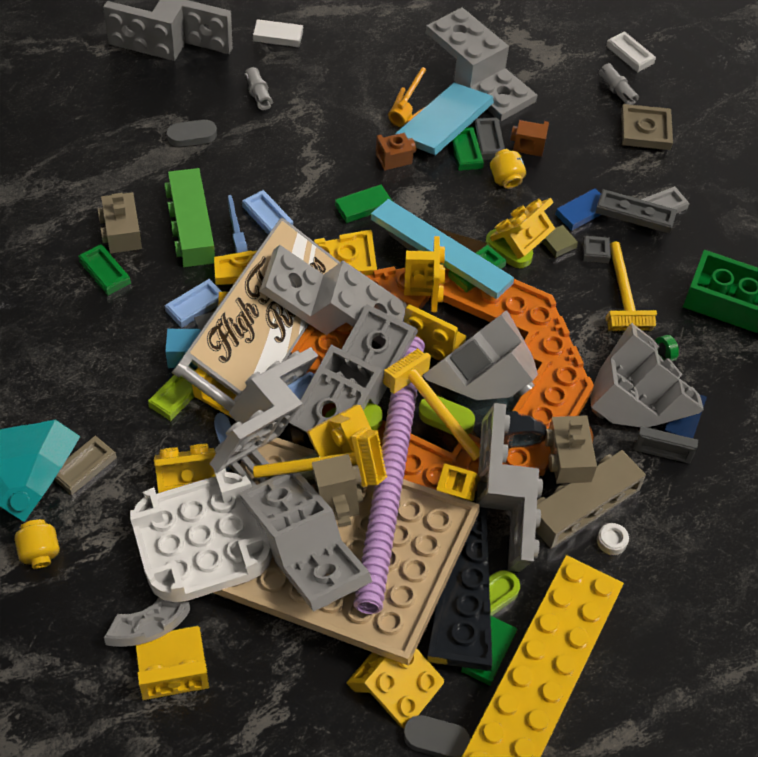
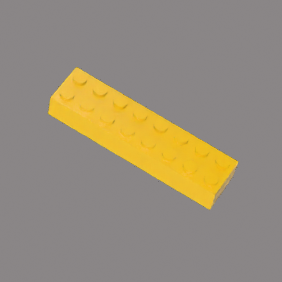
[462,555,624,757]

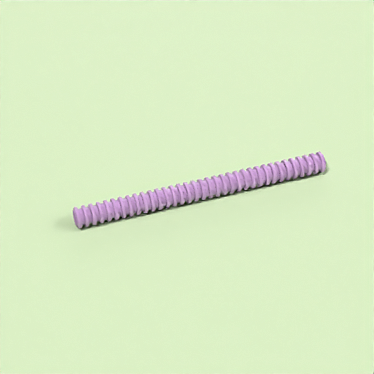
[354,336,425,614]

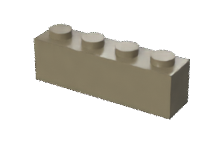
[535,450,646,549]

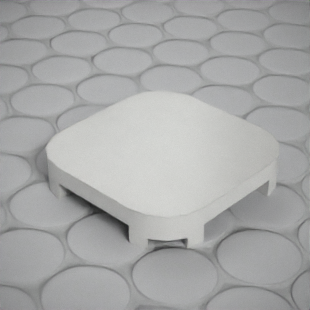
[130,468,272,602]

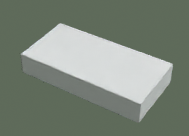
[253,20,303,47]
[606,32,656,72]

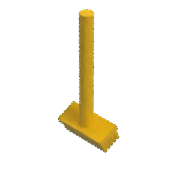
[605,241,657,331]
[383,348,480,461]
[253,428,387,487]

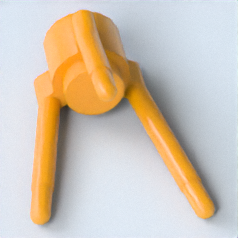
[388,67,428,127]

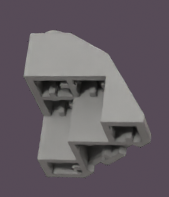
[423,310,538,400]
[590,323,704,428]

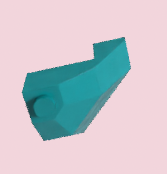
[0,419,80,522]

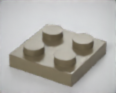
[621,104,673,150]

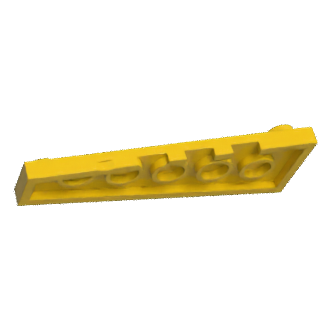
[214,230,377,285]

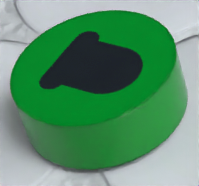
[655,335,679,362]

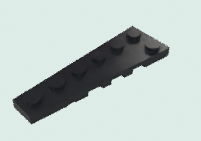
[428,496,492,672]

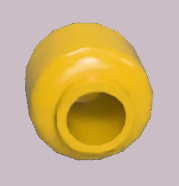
[490,149,526,189]
[14,519,59,569]

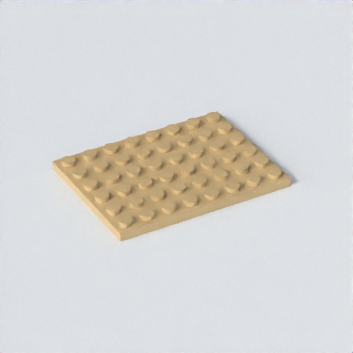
[213,438,480,665]

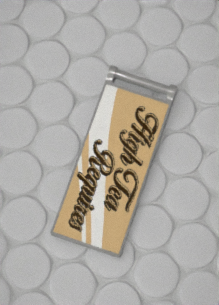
[172,218,340,412]

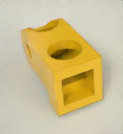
[436,463,480,501]

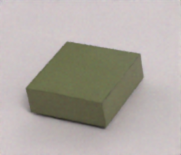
[541,225,578,258]

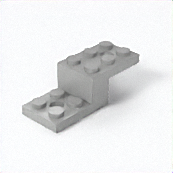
[104,0,233,61]
[426,7,537,121]
[259,245,407,346]
[289,304,418,433]
[210,347,318,473]
[476,403,543,572]
[239,472,372,612]

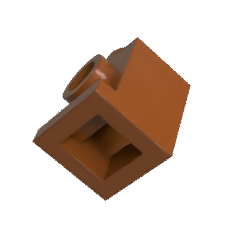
[510,120,549,157]
[376,133,416,171]

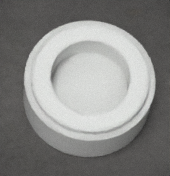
[597,523,629,555]

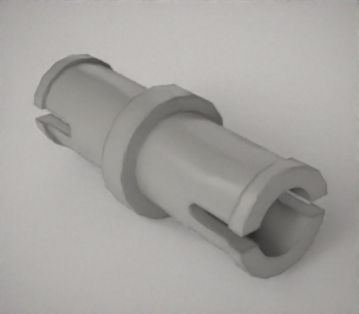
[599,63,639,105]
[244,67,273,110]

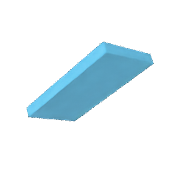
[396,83,494,155]

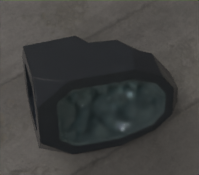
[504,411,547,448]

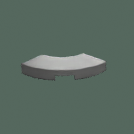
[104,597,190,647]

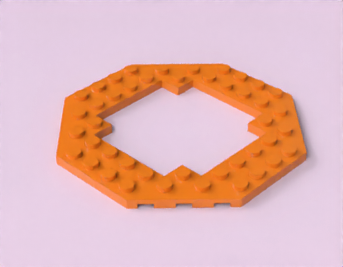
[291,264,594,496]

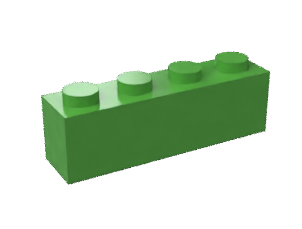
[164,168,215,267]

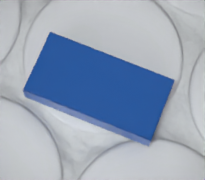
[555,189,602,231]

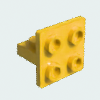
[490,198,555,259]
[404,236,445,312]
[307,404,372,466]
[154,444,216,493]

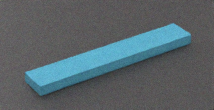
[371,199,514,300]

